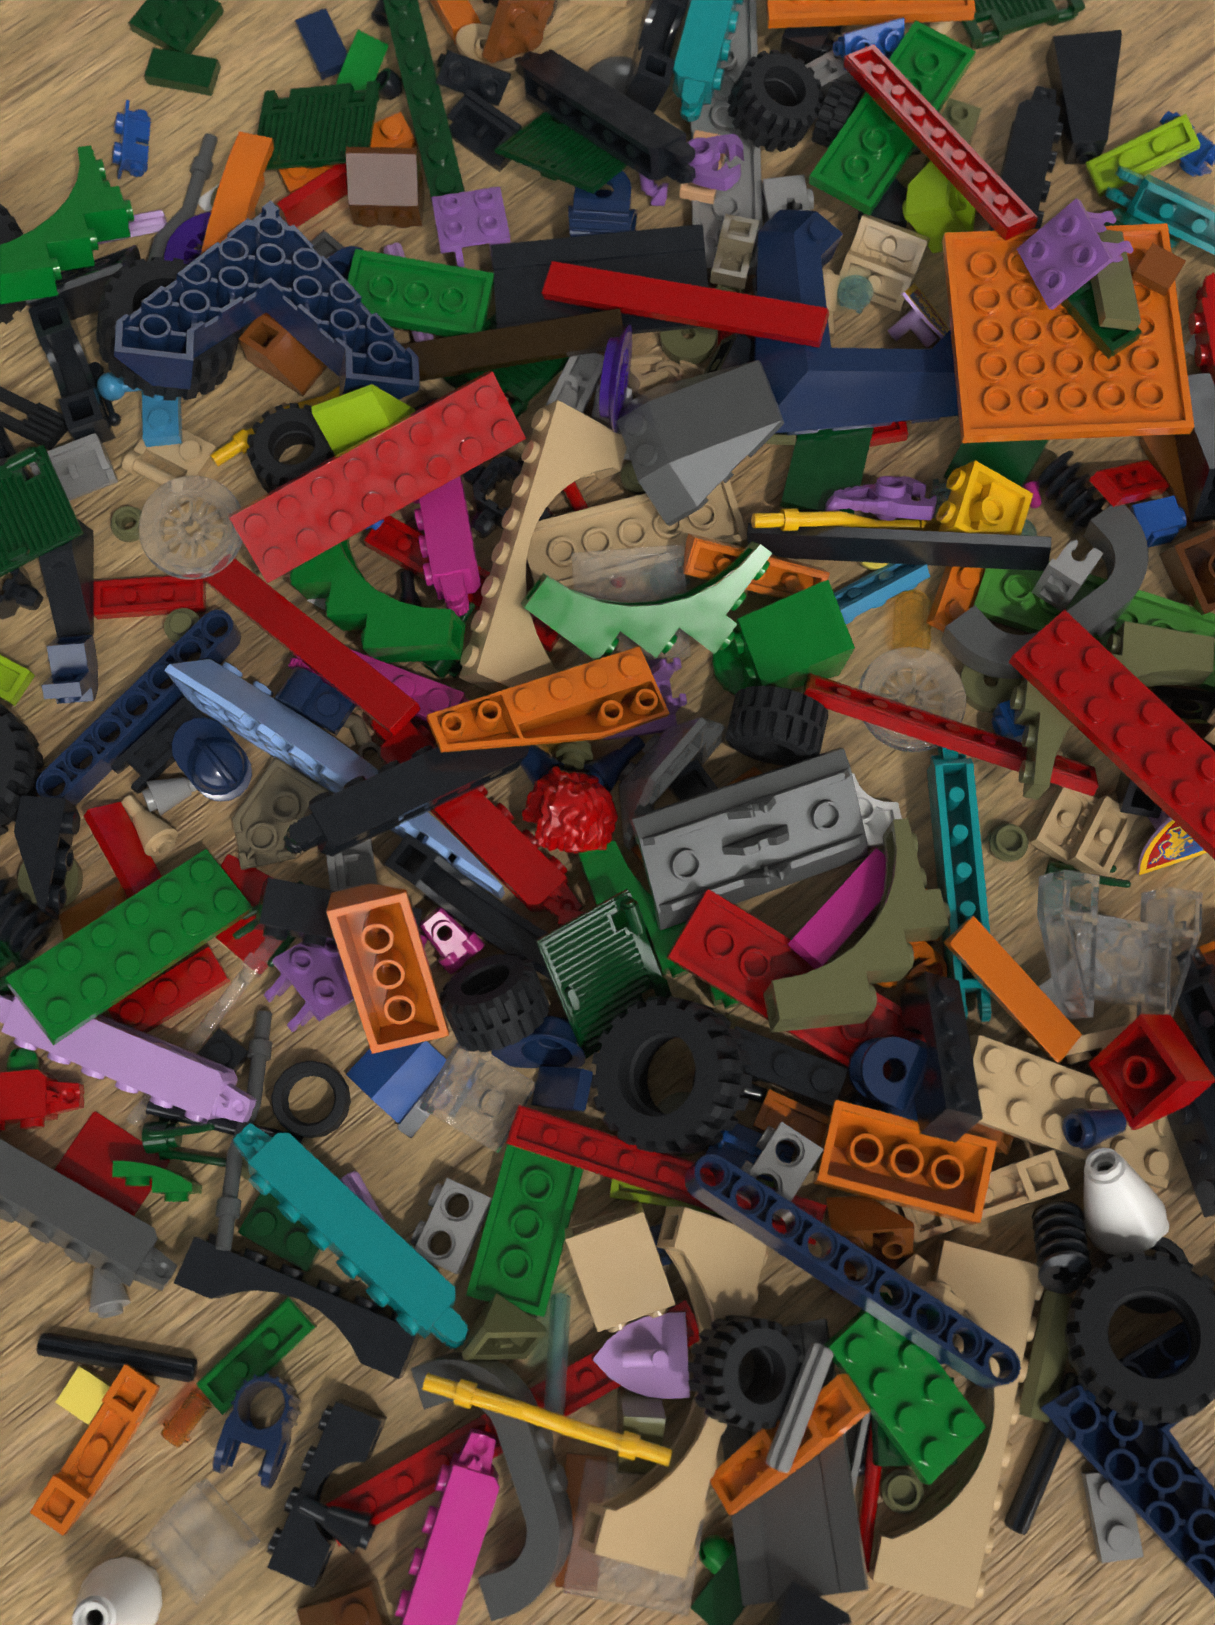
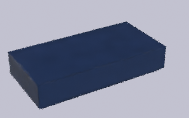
[295,8,348,80]
[531,1066,593,1112]

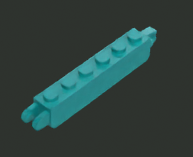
[672,0,744,123]
[1105,166,1215,255]
[927,745,992,1022]
[233,1123,469,1350]

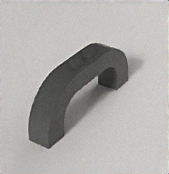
[941,504,1148,679]
[411,1352,573,1622]

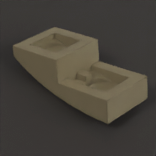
[710,214,760,289]

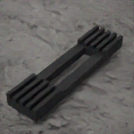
[0,386,68,450]

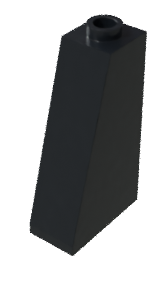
[1045,30,1122,165]
[1175,373,1215,522]

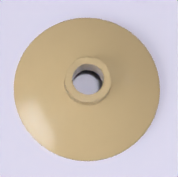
[456,23,522,72]

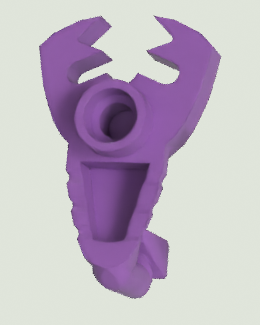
[639,134,744,206]
[825,476,937,527]

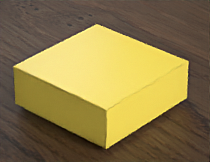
[55,1365,112,1425]

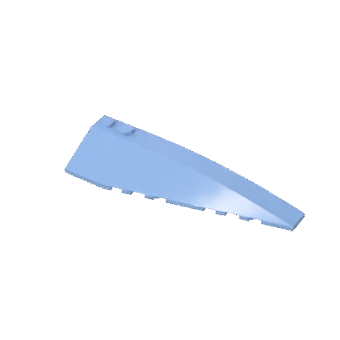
[164,659,505,899]

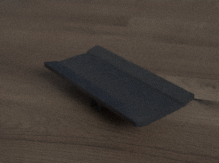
[491,224,708,334]

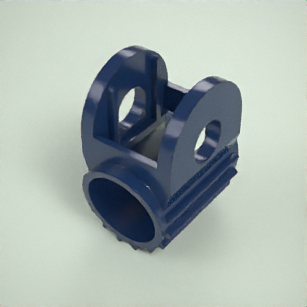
[568,171,637,237]
[848,1037,927,1121]
[213,1373,302,1489]

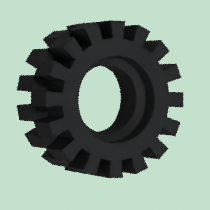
[812,79,863,148]

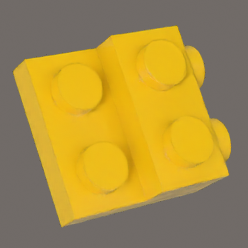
[936,460,1033,535]

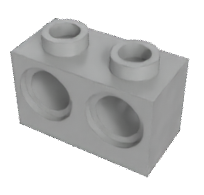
[736,1122,823,1221]
[411,1178,492,1274]

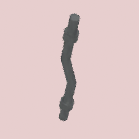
[147,133,218,262]
[215,1011,273,1251]

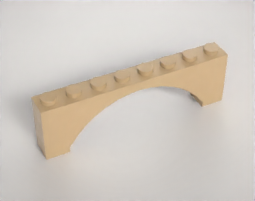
[459,400,627,693]
[577,1206,768,1579]
[867,1240,1044,1609]

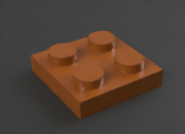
[482,0,555,64]

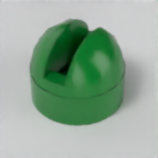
[6,1047,39,1072]
[698,1534,735,1575]

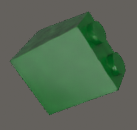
[731,580,855,689]

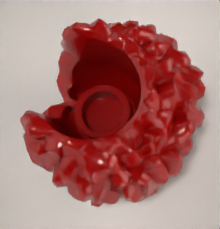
[522,766,618,854]

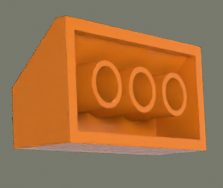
[326,883,449,1054]
[812,1099,997,1225]

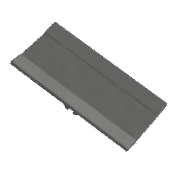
[630,747,868,930]
[721,1318,869,1606]

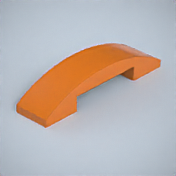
[29,1364,161,1536]

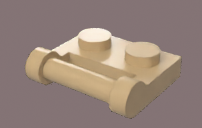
[122,429,218,501]

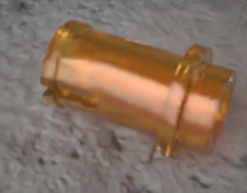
[160,1390,212,1448]

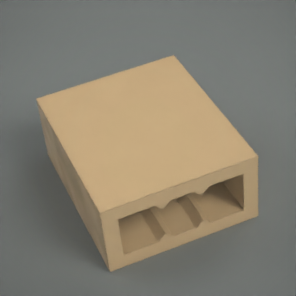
[565,1202,676,1332]

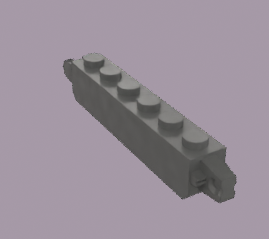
[0,1139,178,1291]

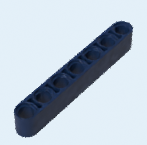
[36,609,241,806]

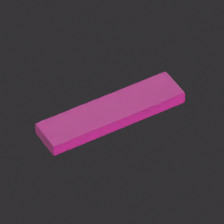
[788,848,886,969]

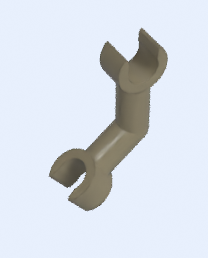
[343,714,383,762]

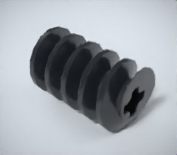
[1037,451,1107,534]
[0,878,54,961]
[1031,1201,1092,1294]

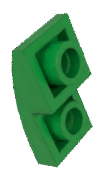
[112,1161,202,1202]

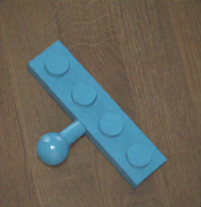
[97,372,182,447]

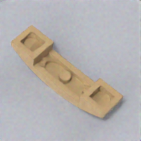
[902,1150,1070,1243]

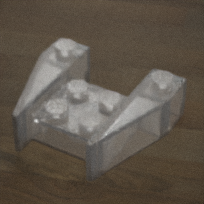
[1037,870,1203,1020]

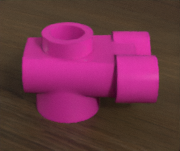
[419,906,484,974]

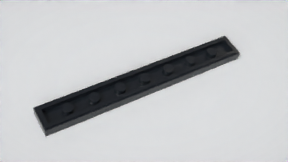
[747,523,1052,571]

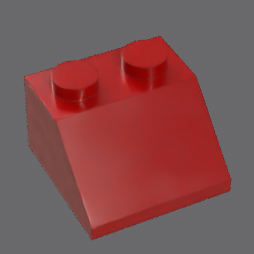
[1089,1014,1215,1130]

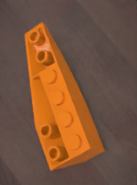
[426,646,670,752]

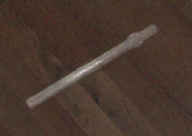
[126,938,283,1128]

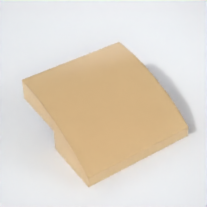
[839,213,930,311]
[1029,786,1137,876]

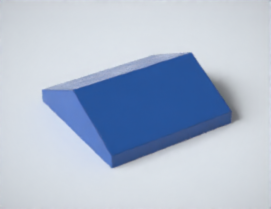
[346,1041,457,1124]

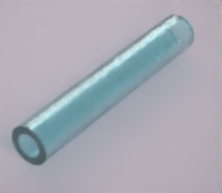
[544,1293,571,1416]

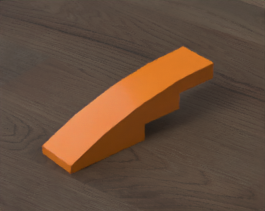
[201,131,274,254]
[710,1374,871,1515]

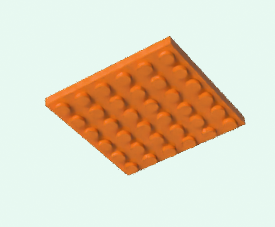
[942,223,1194,443]

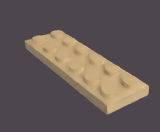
[526,479,748,589]
[970,1035,1177,1189]

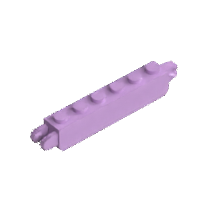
[0,995,257,1123]

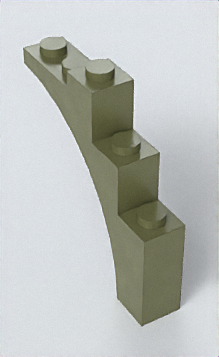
[1010,621,1215,800]
[763,818,950,1033]

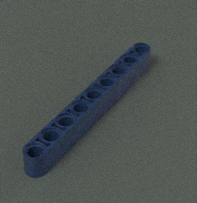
[685,1154,1021,1388]

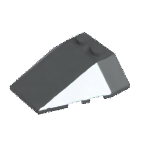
[617,360,785,527]
[618,717,727,850]

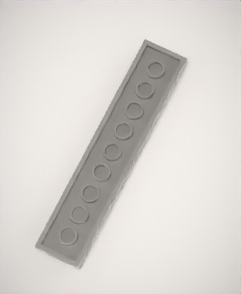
[688,0,763,275]

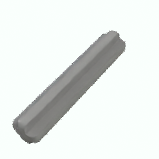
[766,1343,833,1473]

